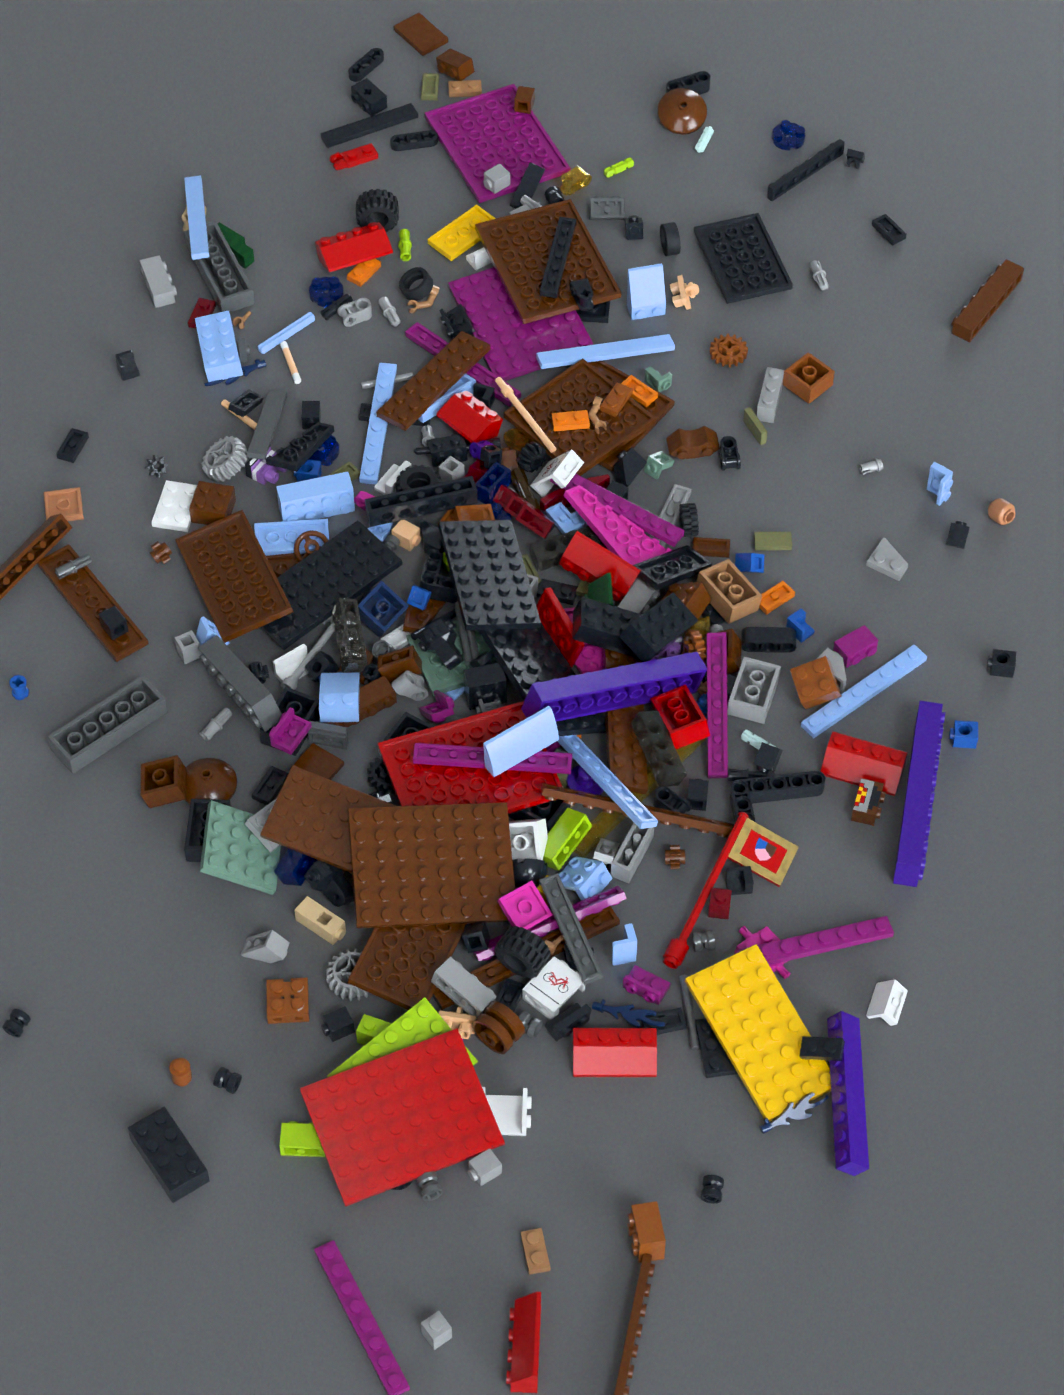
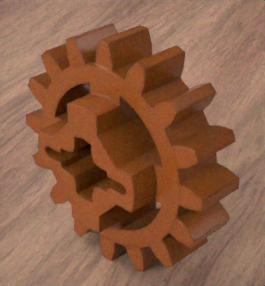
[710,333,748,368]
[682,630,707,664]

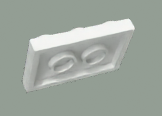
[152,480,197,532]

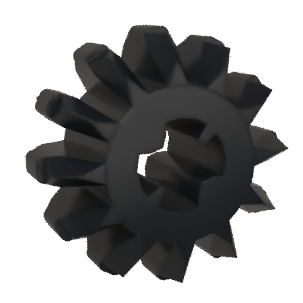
[516,441,548,473]

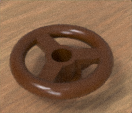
[294,530,329,562]

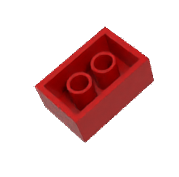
[650,684,710,750]

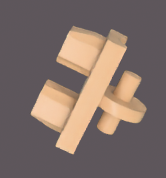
[670,275,699,310]
[439,1006,476,1039]

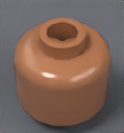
[988,498,1016,525]

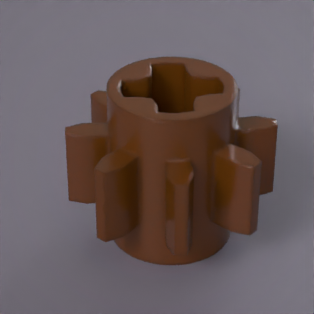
[149,541,172,564]
[665,845,685,869]

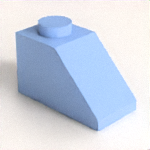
[196,616,230,646]

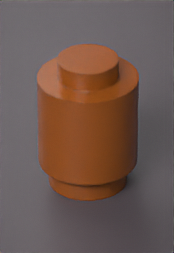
[169,1058,192,1086]

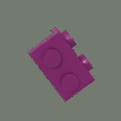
[419,690,455,723]
[269,707,312,755]

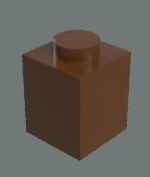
[514,86,535,114]

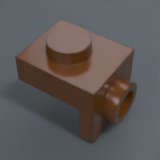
[499,447,518,474]

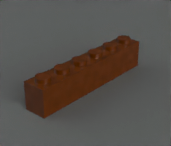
[951,259,1024,343]
[0,514,73,600]

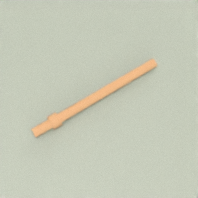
[495,377,556,453]

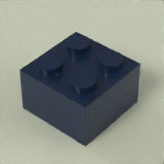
[352,580,409,638]

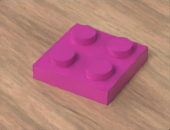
[497,881,553,930]

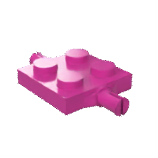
[736,926,791,979]

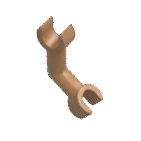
[407,285,440,313]
[588,396,607,434]

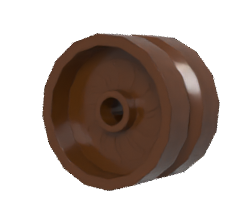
[472,1001,525,1055]

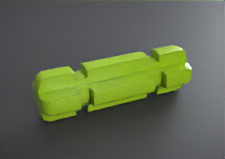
[603,157,634,178]

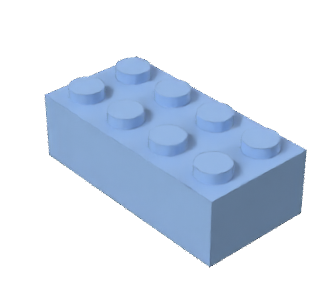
[195,310,243,382]
[276,472,355,522]

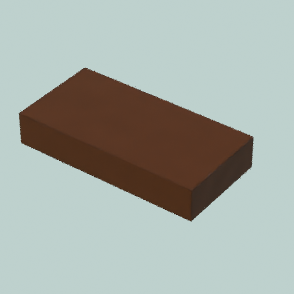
[693,537,730,558]

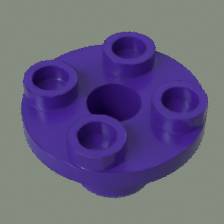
[567,765,604,795]

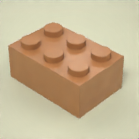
[697,559,762,624]

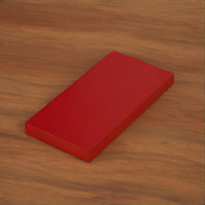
[536,587,585,668]

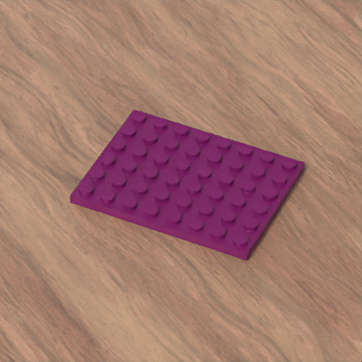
[424,84,571,203]
[448,267,594,381]

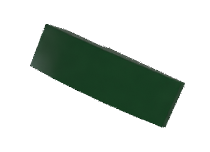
[218,222,254,269]

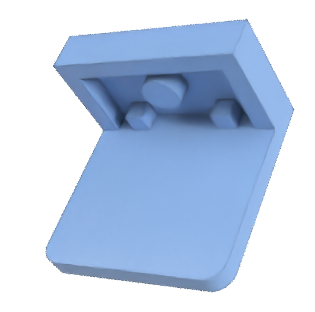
[559,856,613,901]

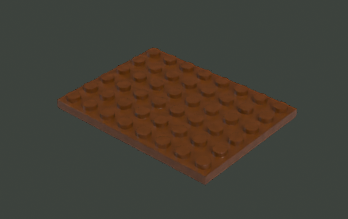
[475,199,621,324]
[347,803,515,928]

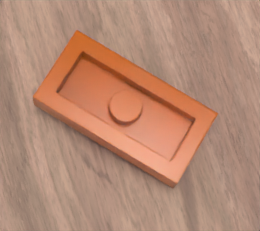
[347,259,381,287]
[621,375,658,407]
[552,410,590,431]
[759,581,795,615]

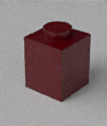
[708,888,732,920]

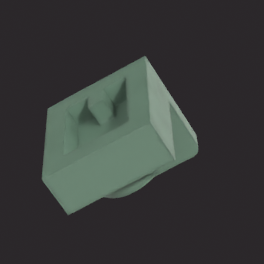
[644,366,672,392]
[643,451,675,479]

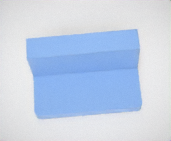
[612,923,637,966]

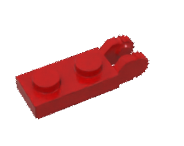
[330,143,378,170]

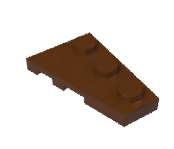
[403,599,446,633]

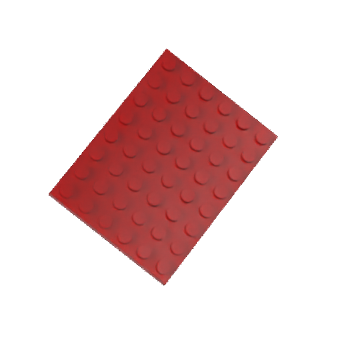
[377,701,562,813]
[300,1028,505,1207]

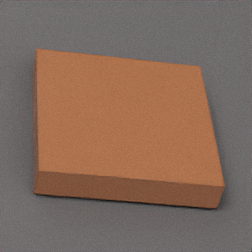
[44,487,84,521]

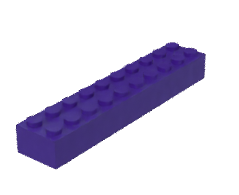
[521,652,708,722]
[893,700,946,887]

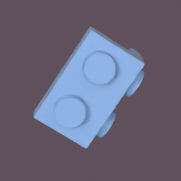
[926,462,953,506]

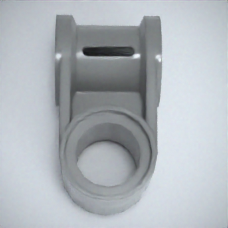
[337,298,372,327]
[392,671,429,701]

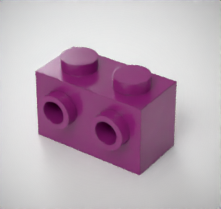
[833,625,878,668]

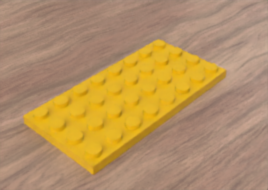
[685,944,831,1122]

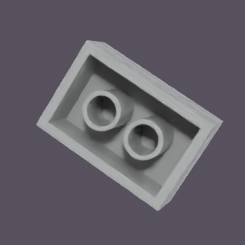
[728,657,781,724]

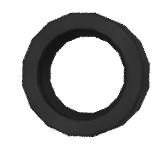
[660,222,681,256]
[399,267,433,301]

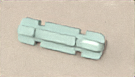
[695,126,714,153]
[741,730,775,750]

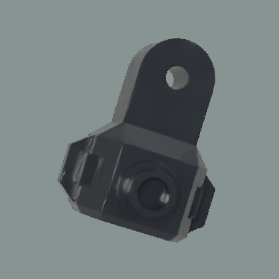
[418,619,464,670]
[304,860,354,907]

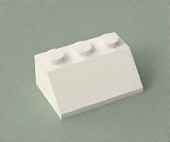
[509,818,548,863]

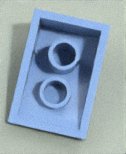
[627,263,666,320]
[319,672,360,722]

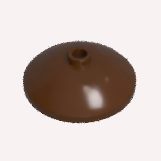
[658,88,707,135]
[185,758,237,804]

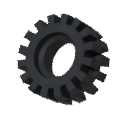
[679,503,699,537]

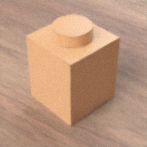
[391,520,421,551]

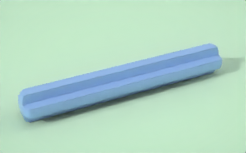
[257,312,315,354]

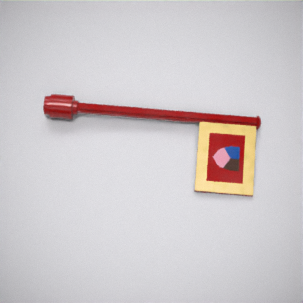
[663,812,799,969]

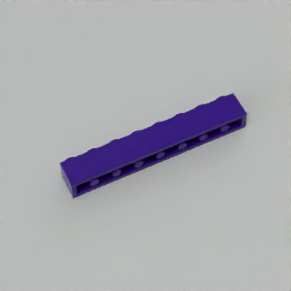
[827,1011,869,1176]

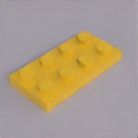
[428,205,496,261]

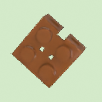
[266,978,309,1024]

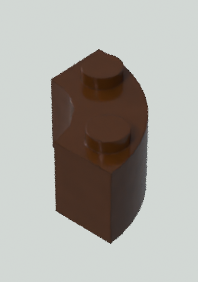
[666,426,720,459]

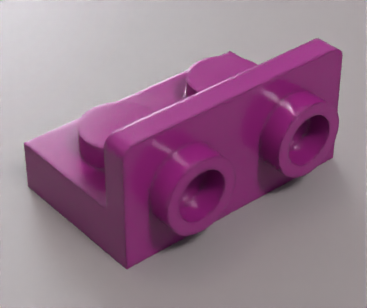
[623,965,671,1005]

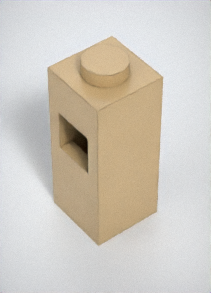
[294,896,346,945]

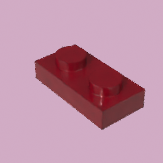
[188,298,216,329]

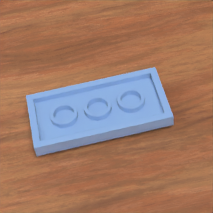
[254,519,329,556]

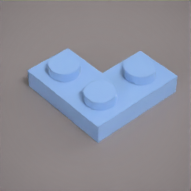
[546,502,589,538]

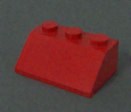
[436,391,503,443]

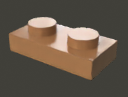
[448,80,482,97]
[520,1228,550,1275]

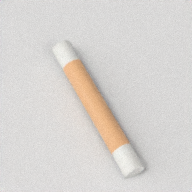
[280,341,301,384]

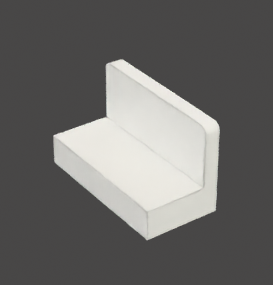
[466,247,492,270]
[374,460,412,495]
[273,644,309,683]
[866,979,907,1026]

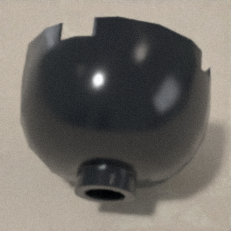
[512,859,548,887]

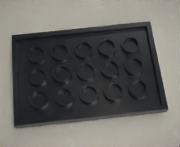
[694,213,793,304]

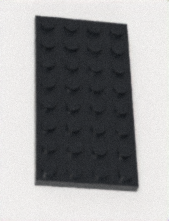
[261,520,403,650]
[438,520,541,631]
[478,623,606,736]

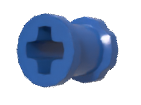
[9,675,29,700]

